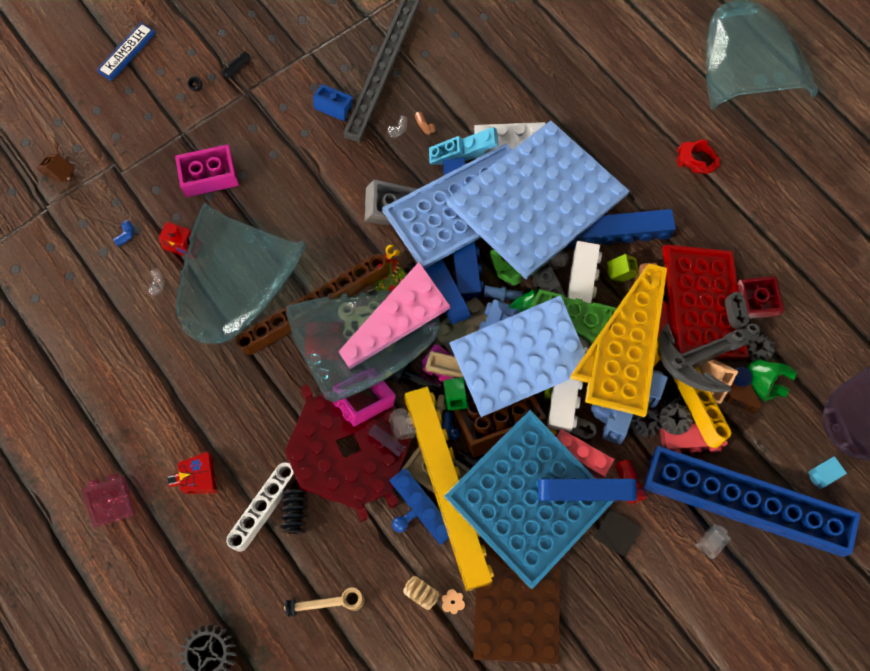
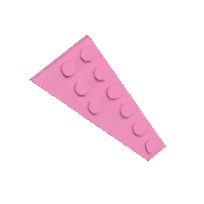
[339,262,450,369]

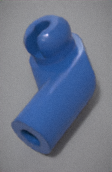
[113,220,135,247]
[441,412,460,440]

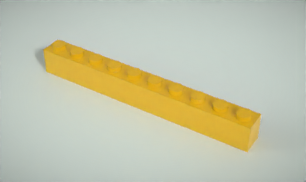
[404,387,494,591]

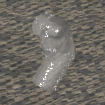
[387,116,408,138]

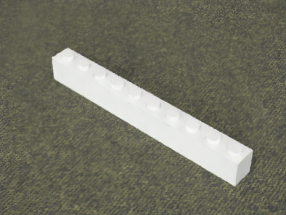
[547,241,602,433]

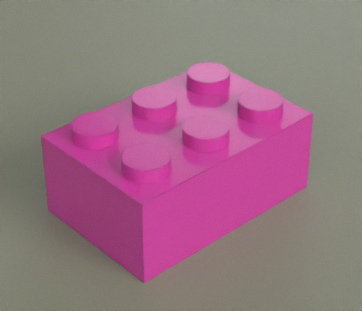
[175,144,239,197]

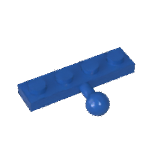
[389,468,449,545]

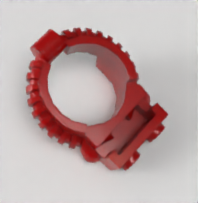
[676,140,720,174]

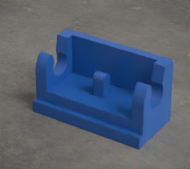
[313,84,353,122]

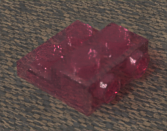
[81,473,135,528]

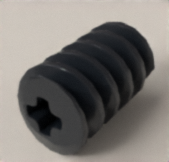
[280,490,309,534]

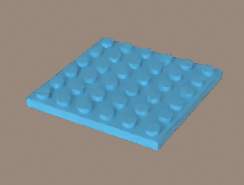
[443,410,614,589]

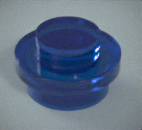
[733,367,752,387]

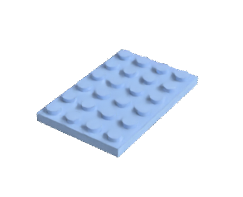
[449,295,586,417]

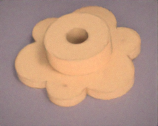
[442,589,465,614]

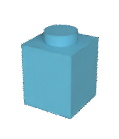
[808,456,847,489]

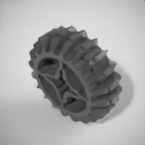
[178,624,237,671]

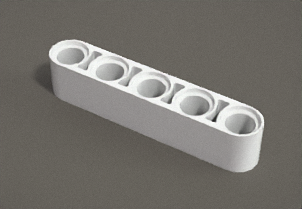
[226,462,296,552]

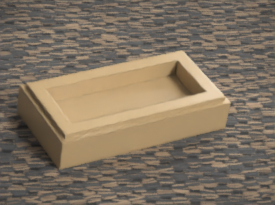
[425,351,464,379]

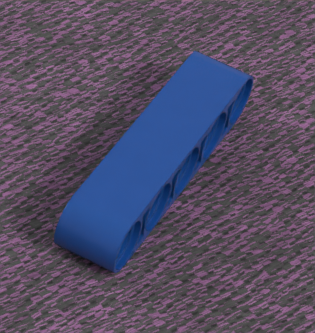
[424,259,471,325]
[538,479,637,501]

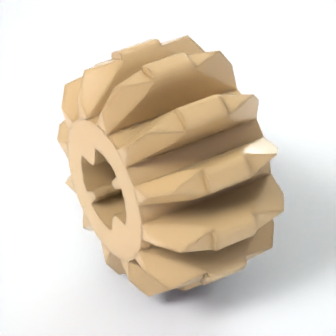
[403,576,439,610]

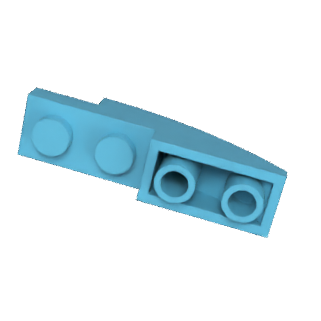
[429,127,498,165]

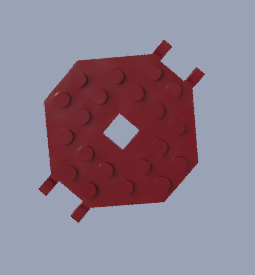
[285,373,411,523]

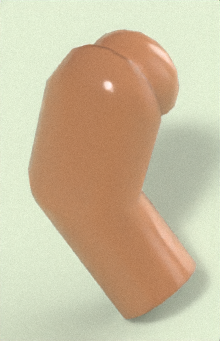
[415,112,435,135]

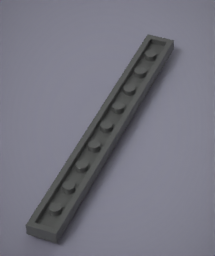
[343,0,420,142]

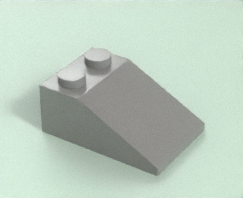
[365,180,417,225]

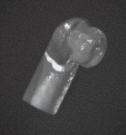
[148,268,165,296]

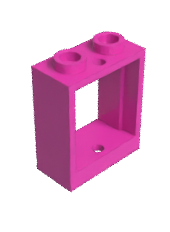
[331,367,395,427]

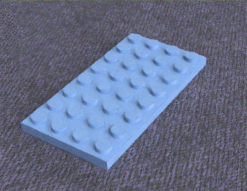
[382,143,512,268]

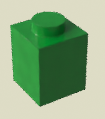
[444,378,467,411]

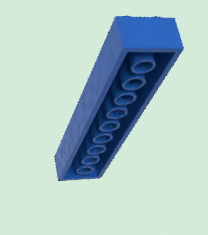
[643,446,861,557]

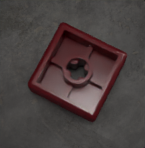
[737,276,784,319]

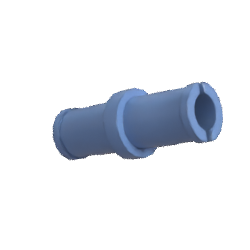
[483,285,523,302]

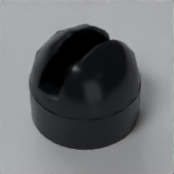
[187,76,203,92]

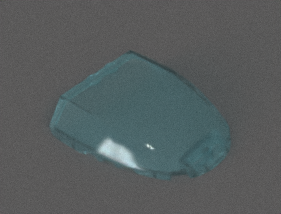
[706,0,818,109]
[176,203,307,344]
[287,291,440,402]

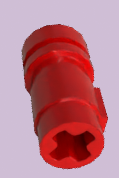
[615,459,648,504]

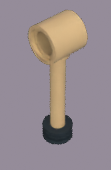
[284,588,365,617]

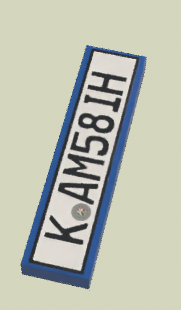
[97,22,156,81]

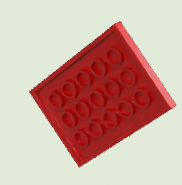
[662,244,749,360]

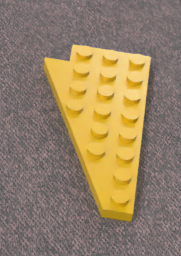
[570,263,667,417]

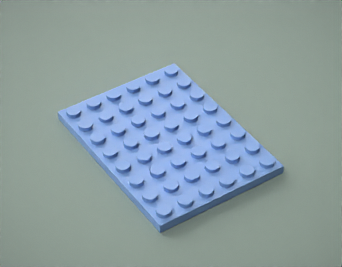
[446,120,629,280]

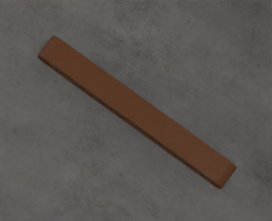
[236,254,390,355]

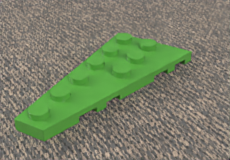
[529,289,617,344]

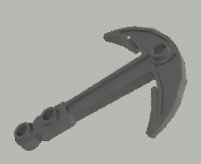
[658,324,760,392]

